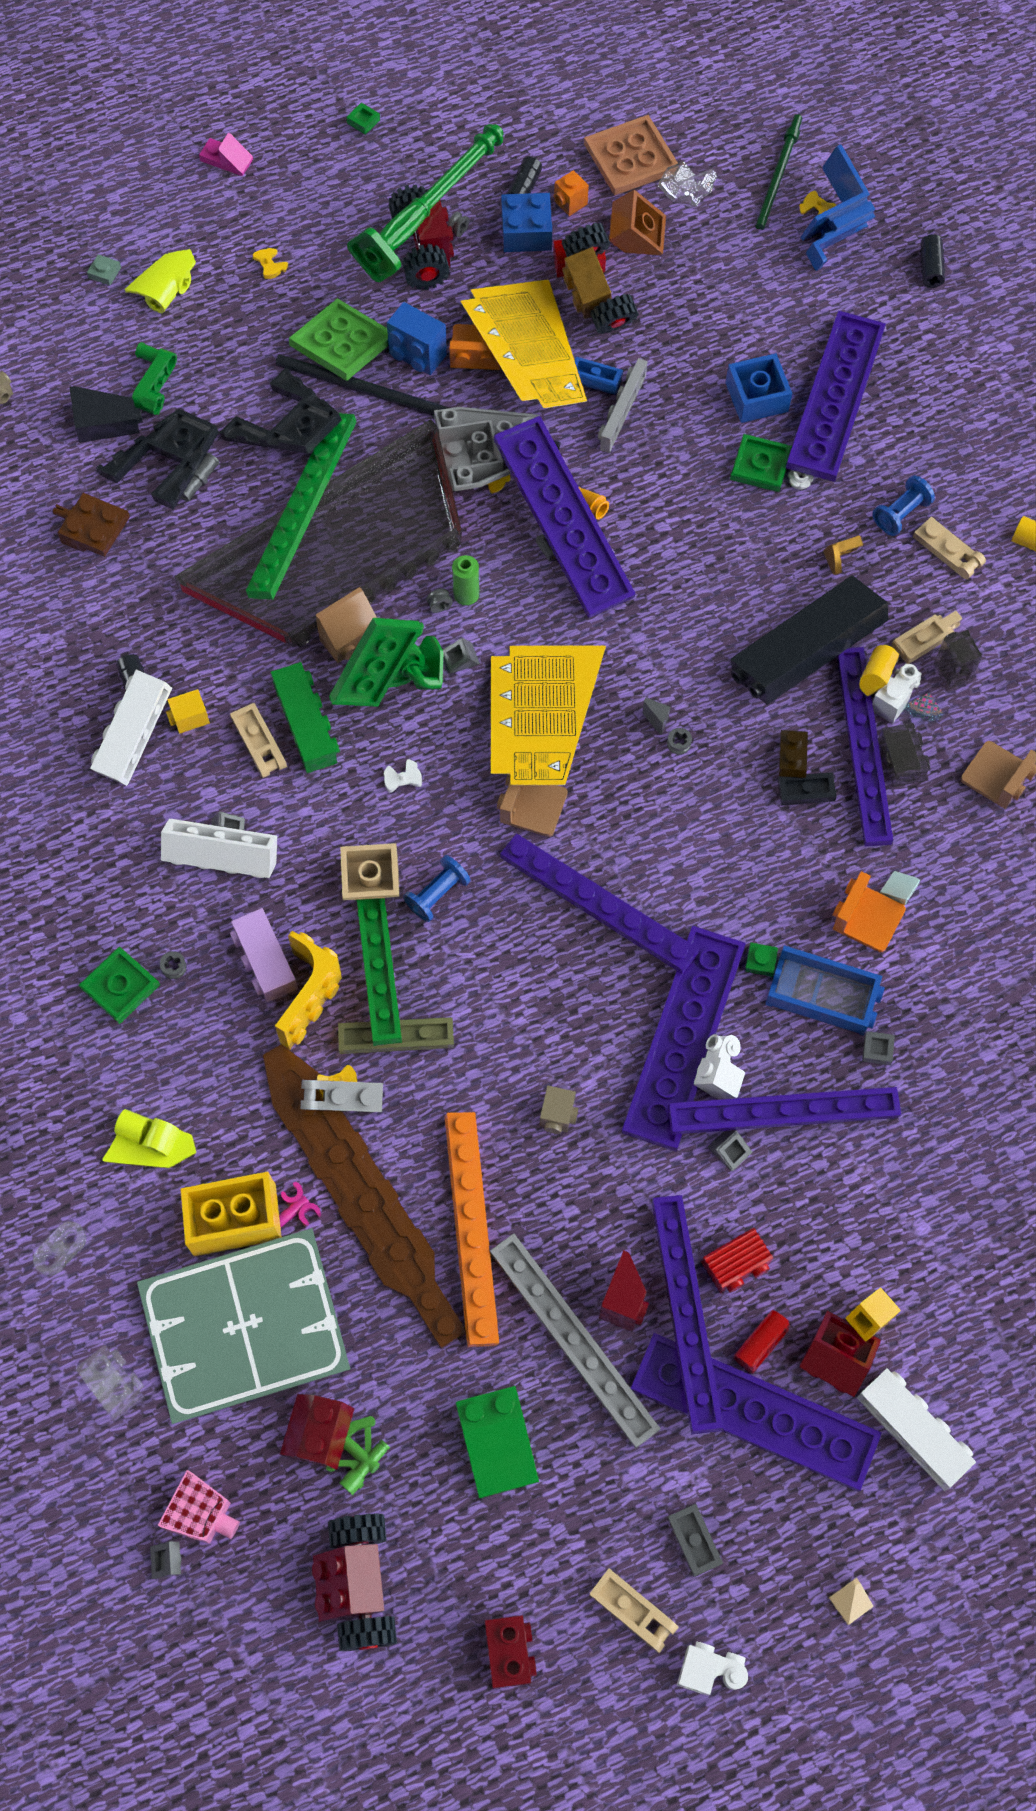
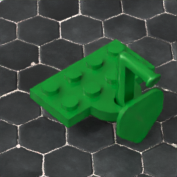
[329,618,443,707]

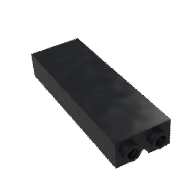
[731,575,889,705]

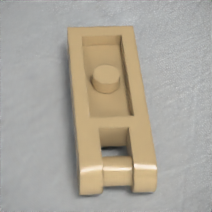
[913,517,986,579]
[230,703,287,778]
[589,1569,679,1653]

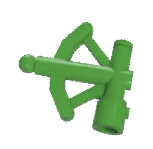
[326,1416,390,1495]

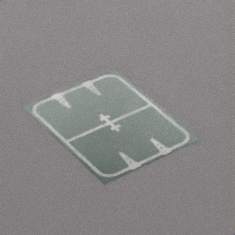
[137,1228,350,1424]

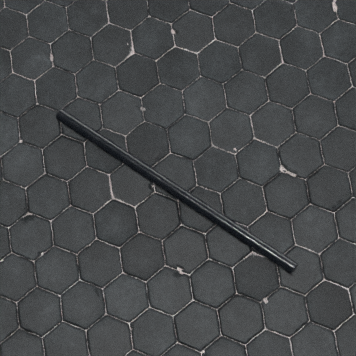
[276,354,561,450]

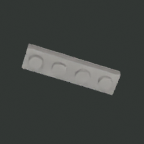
[598,358,648,453]

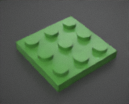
[289,298,389,381]

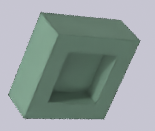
[87,254,121,286]

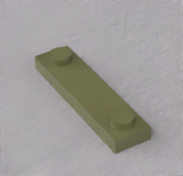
[338,1017,454,1054]

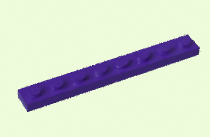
[837,647,893,847]
[500,833,699,974]
[668,1087,902,1135]
[652,1195,724,1435]

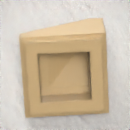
[829,1578,873,1625]

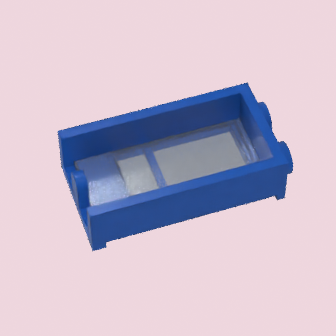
[765,945,885,1036]

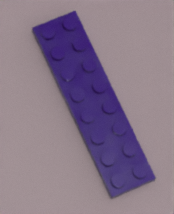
[786,310,886,482]
[493,416,636,619]
[621,925,746,1152]
[631,1333,882,1492]

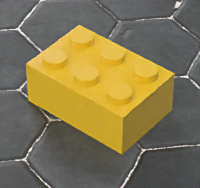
[180,1172,281,1256]

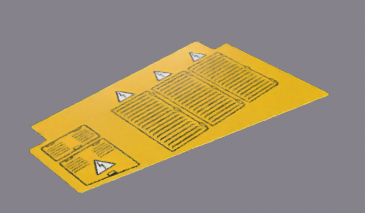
[460,280,587,408]
[491,646,606,785]

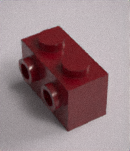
[485,1615,537,1689]

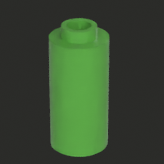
[452,555,479,605]

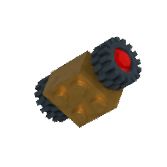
[562,223,639,334]

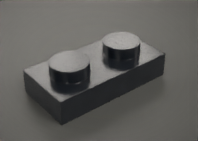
[778,772,837,806]

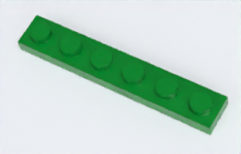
[357,898,402,1046]

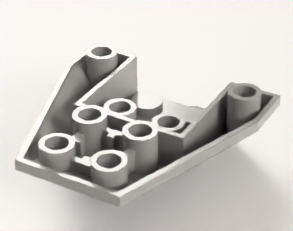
[434,407,539,491]

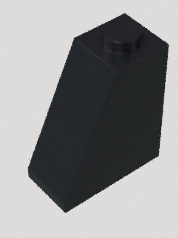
[69,386,143,443]

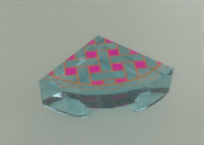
[905,693,944,721]

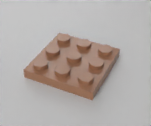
[584,115,680,196]

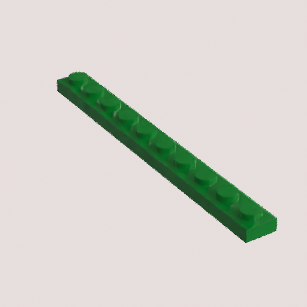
[246,413,357,600]

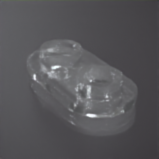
[33,1222,87,1276]

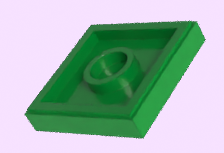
[730,434,792,492]
[78,946,160,1025]

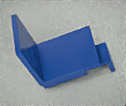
[800,144,876,271]

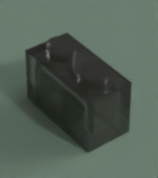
[934,630,982,690]
[878,723,930,787]

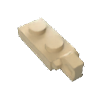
[892,611,962,664]

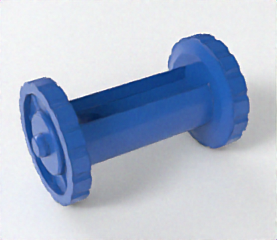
[872,475,935,536]
[403,855,471,922]

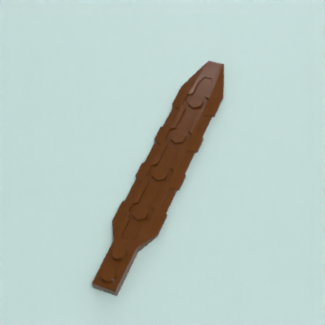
[263,1044,466,1350]

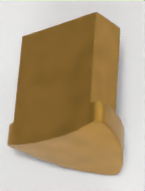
[823,535,863,575]

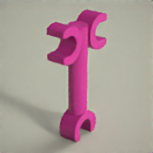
[257,1182,321,1245]

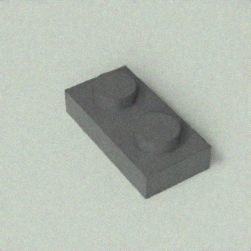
[667,1504,723,1577]

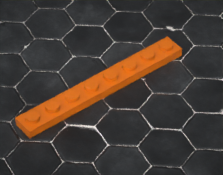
[444,1112,499,1347]

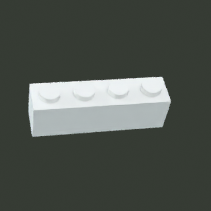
[90,670,172,786]
[161,819,277,878]
[857,1369,976,1491]

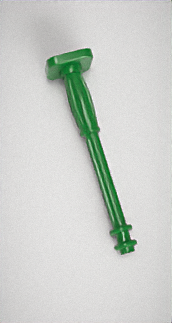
[347,124,504,282]

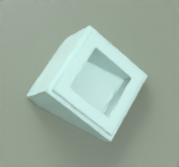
[880,871,920,906]

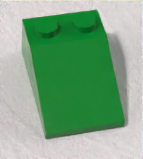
[456,1386,539,1499]

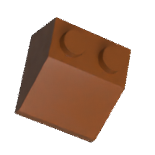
[609,189,666,255]

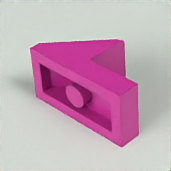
[199,133,253,176]

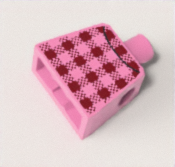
[158,1470,240,1544]

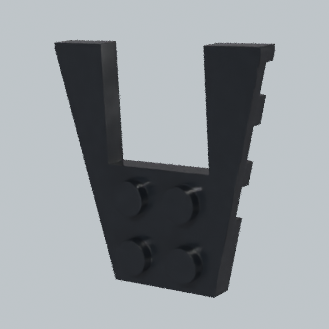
[219,367,342,454]
[96,409,219,510]

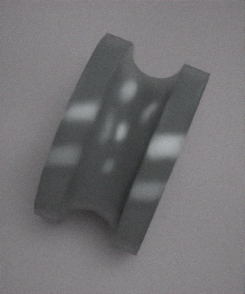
[447,211,470,237]
[426,588,453,613]
[667,728,692,755]
[160,951,187,979]

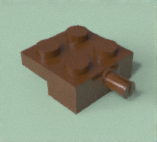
[53,493,130,557]

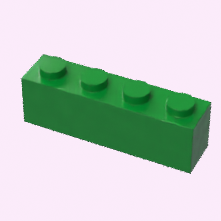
[271,662,340,773]

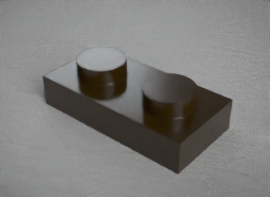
[779,730,808,778]

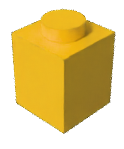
[166,689,210,734]
[845,1287,901,1342]

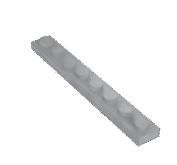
[490,1234,660,1449]

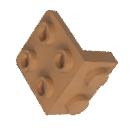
[961,741,1036,809]
[497,774,568,837]

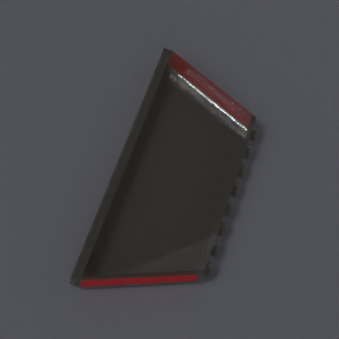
[174,419,462,647]

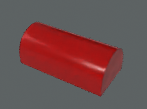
[733,1310,789,1374]

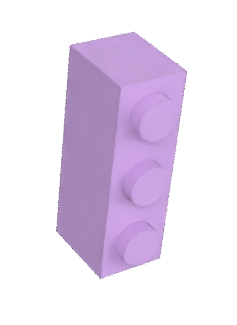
[230,908,298,1002]

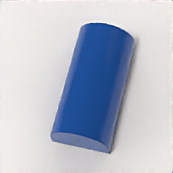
[574,357,623,395]

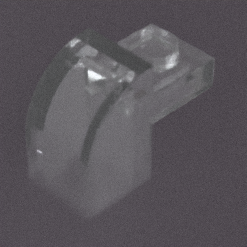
[658,161,718,207]

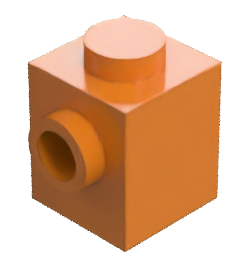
[554,170,589,216]

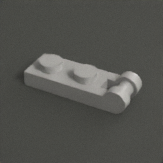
[300,1080,383,1112]

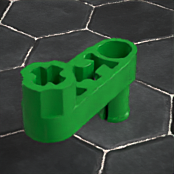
[132,342,177,415]

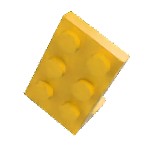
[275,931,342,1050]

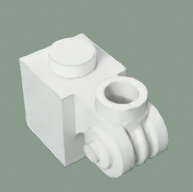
[872,663,922,724]
[694,1034,745,1099]
[677,1642,748,1696]

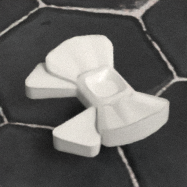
[384,759,422,793]

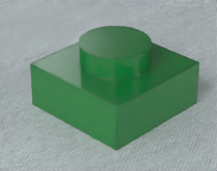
[347,102,380,135]
[745,942,778,977]

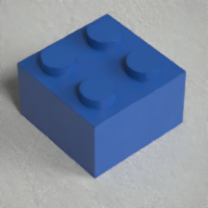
[501,193,552,252]
[387,302,447,376]
[726,353,792,423]

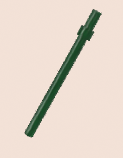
[755,114,803,230]

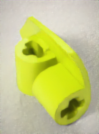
[125,249,196,313]
[103,1109,197,1168]

